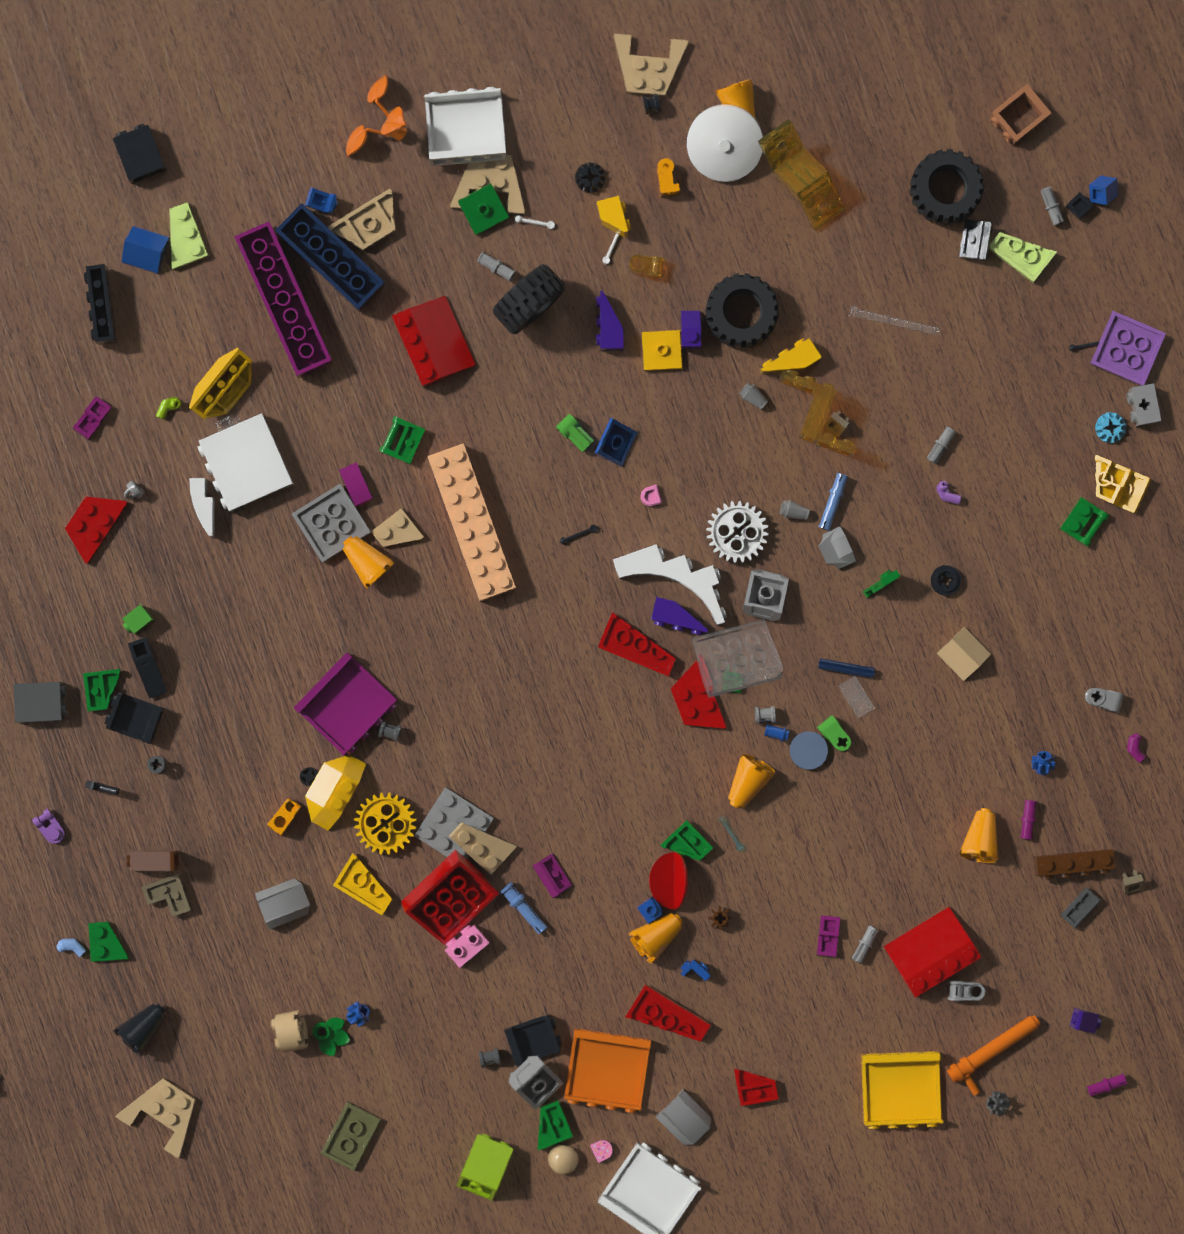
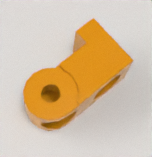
[657,158,680,197]
[267,798,301,836]

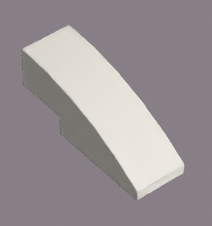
[189,478,215,537]

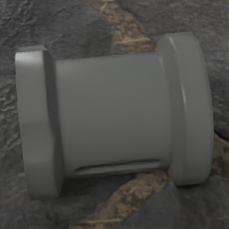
[378,721,402,742]
[147,756,167,773]
[479,1048,501,1068]

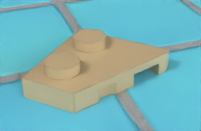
[371,509,424,547]

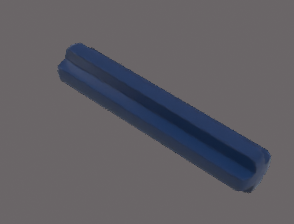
[818,658,875,678]

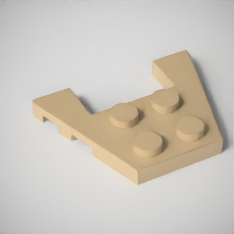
[614,34,688,97]
[450,155,525,215]
[116,1078,196,1158]

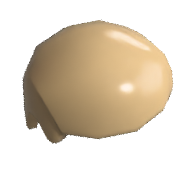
[548,1145,579,1175]

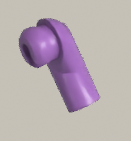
[937,481,961,505]

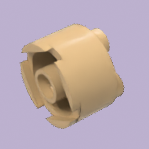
[271,1010,308,1053]

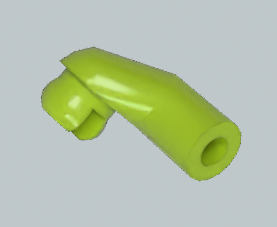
[156,397,181,420]

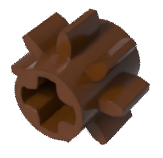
[708,906,732,930]

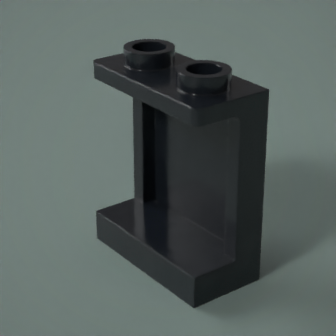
[112,124,167,184]
[104,692,164,744]
[504,1014,563,1067]

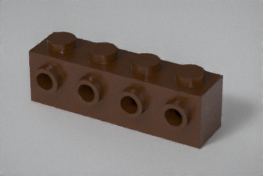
[1033,849,1115,879]

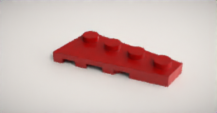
[597,612,676,677]

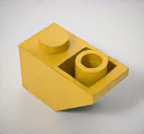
[597,196,631,238]

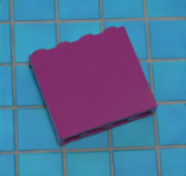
[294,652,398,756]

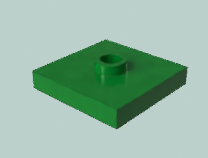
[457,183,509,235]

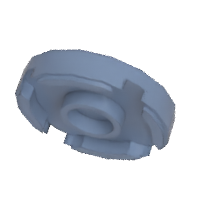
[789,731,828,770]

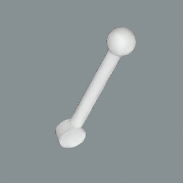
[515,216,554,229]
[602,233,619,265]

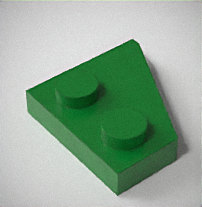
[660,819,714,861]

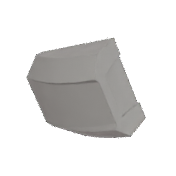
[742,569,789,621]
[255,879,310,929]
[509,1056,564,1110]
[656,1089,711,1145]

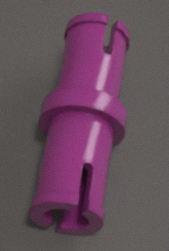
[1020,800,1037,839]
[1087,1073,1127,1098]

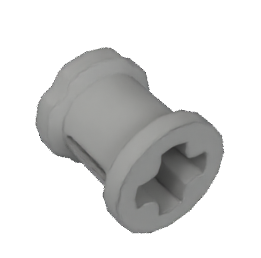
[755,706,776,724]

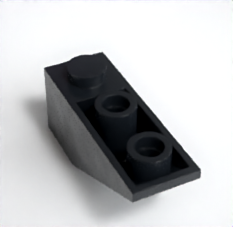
[128,637,167,699]

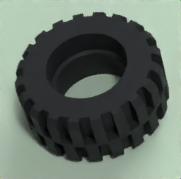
[909,149,985,225]
[493,264,565,334]
[706,273,779,349]

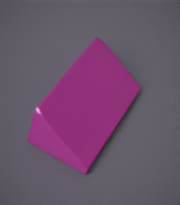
[533,854,572,898]

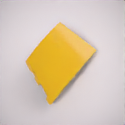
[1095,455,1151,514]

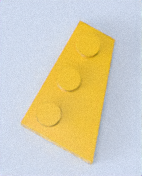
[333,852,392,915]

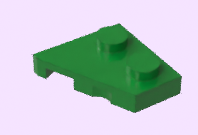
[862,569,900,598]
[83,669,121,712]
[88,921,129,962]
[537,1100,573,1151]

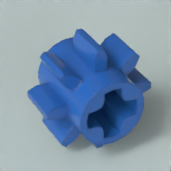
[1031,751,1056,775]
[346,1001,370,1027]

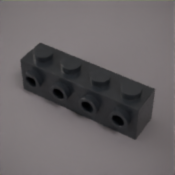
[84,264,117,345]

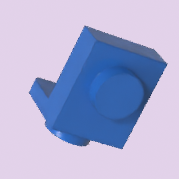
[305,188,337,213]
[680,959,711,981]

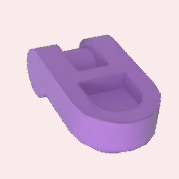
[32,808,65,843]

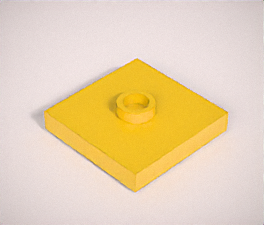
[642,330,682,371]

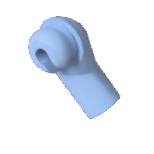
[57,938,86,957]

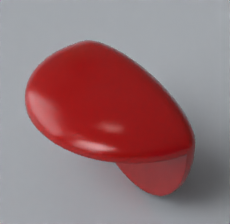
[649,852,688,909]

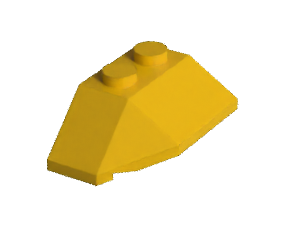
[189,348,252,420]
[305,755,366,831]

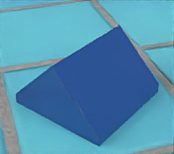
[121,226,169,274]
[595,418,637,467]

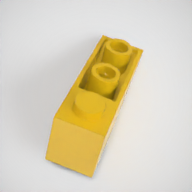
[760,338,822,374]

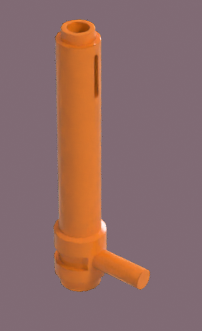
[946,1015,1041,1095]

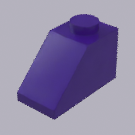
[681,311,701,349]
[1070,1008,1101,1033]

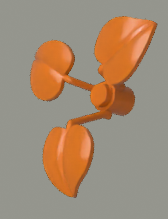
[346,75,407,158]

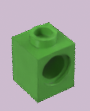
[122,605,154,635]

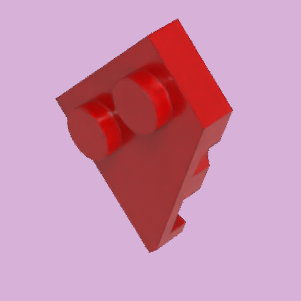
[734,1068,778,1106]

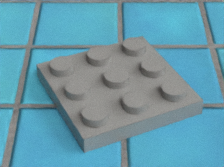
[292,484,371,563]
[414,787,494,859]

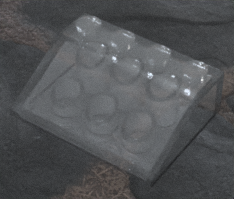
[692,619,783,697]

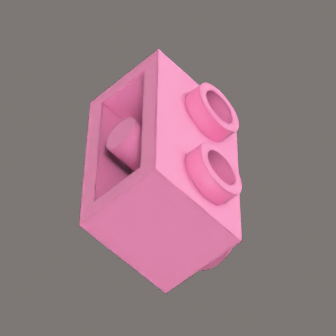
[445,925,489,968]

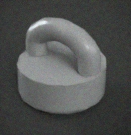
[124,480,144,500]

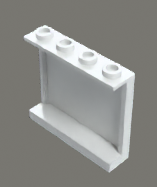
[424,87,507,166]
[198,413,294,512]
[598,1142,701,1234]

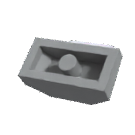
[818,527,856,569]

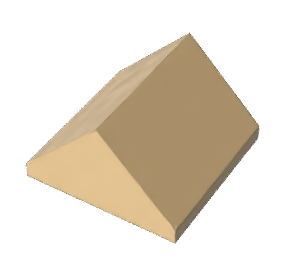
[936,627,991,681]

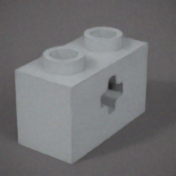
[1127,383,1161,427]

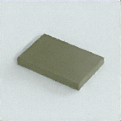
[320,1101,381,1171]

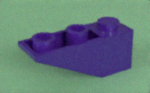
[596,291,623,351]
[651,597,708,636]

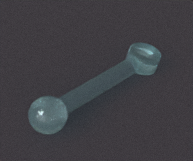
[718,816,744,851]

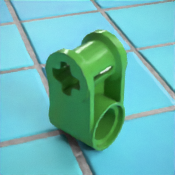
[817,715,851,751]

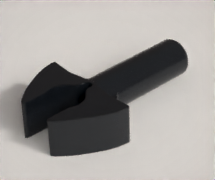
[85,780,120,795]

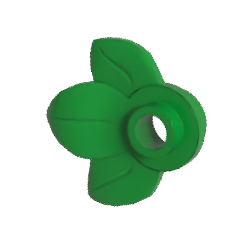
[312,1017,350,1056]

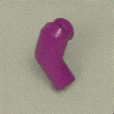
[1127,733,1146,763]

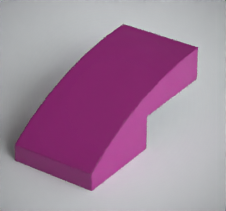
[73,396,111,440]
[339,462,373,507]
[816,915,840,958]

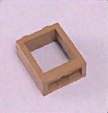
[990,84,1051,145]

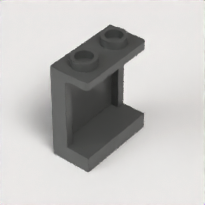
[13,682,67,723]

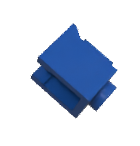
[637,896,664,924]

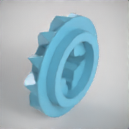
[1095,412,1126,443]

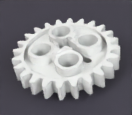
[706,501,769,563]

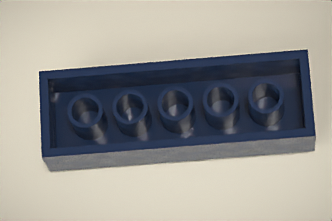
[275,203,386,313]

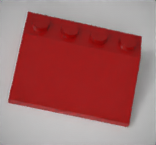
[392,296,476,388]
[401,849,499,945]
[883,907,981,997]

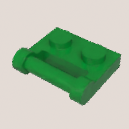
[379,416,425,465]
[1059,497,1110,548]

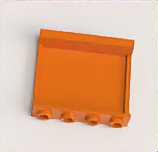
[564,1028,651,1113]

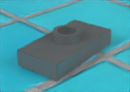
[1060,887,1101,928]

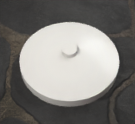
[687,104,763,181]

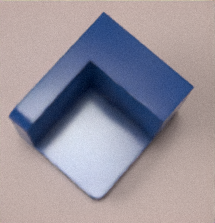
[1089,176,1118,205]

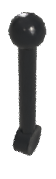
[1069,341,1099,352]
[560,525,597,545]

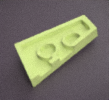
[170,202,208,270]
[989,232,1056,283]

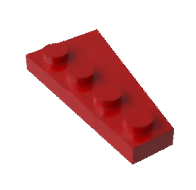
[625,984,711,1042]

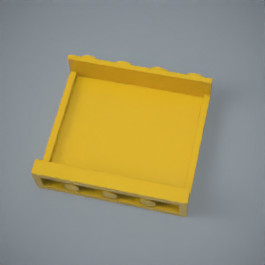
[861,1051,943,1129]

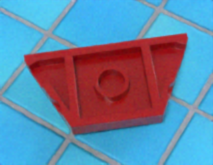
[65,496,128,564]
[670,659,726,729]

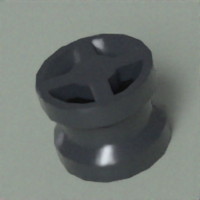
[642,94,661,115]
[300,767,318,786]

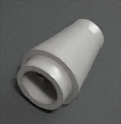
[739,382,768,410]
[780,500,810,520]

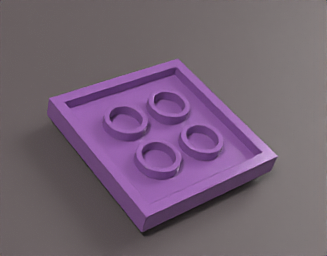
[1090,311,1166,386]

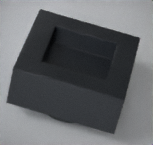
[1065,192,1093,220]

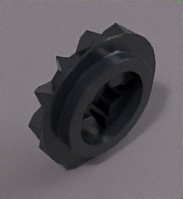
[575,162,605,193]
[931,565,961,596]

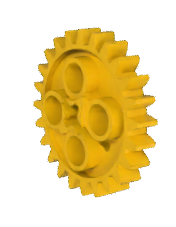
[354,792,416,855]

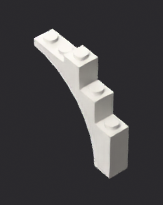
[613,544,727,625]

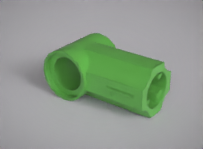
[556,414,594,453]

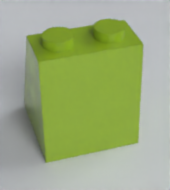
[456,1134,513,1201]

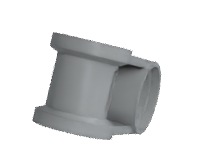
[1085,688,1124,713]
[948,980,985,1001]

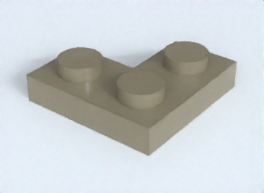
[142,874,191,917]

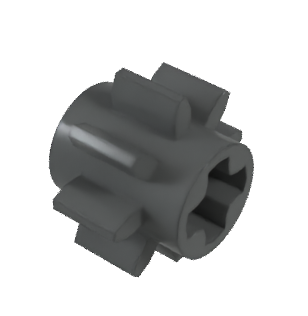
[986,1091,1010,1116]

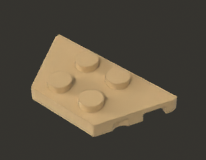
[328,188,396,251]

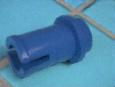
[764,724,789,742]

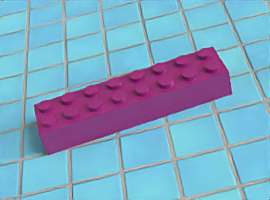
[234,221,333,379]

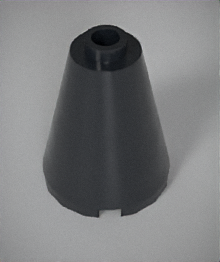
[113,1003,166,1057]

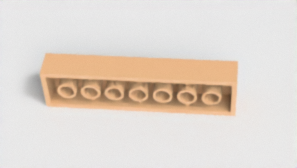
[427,443,516,602]

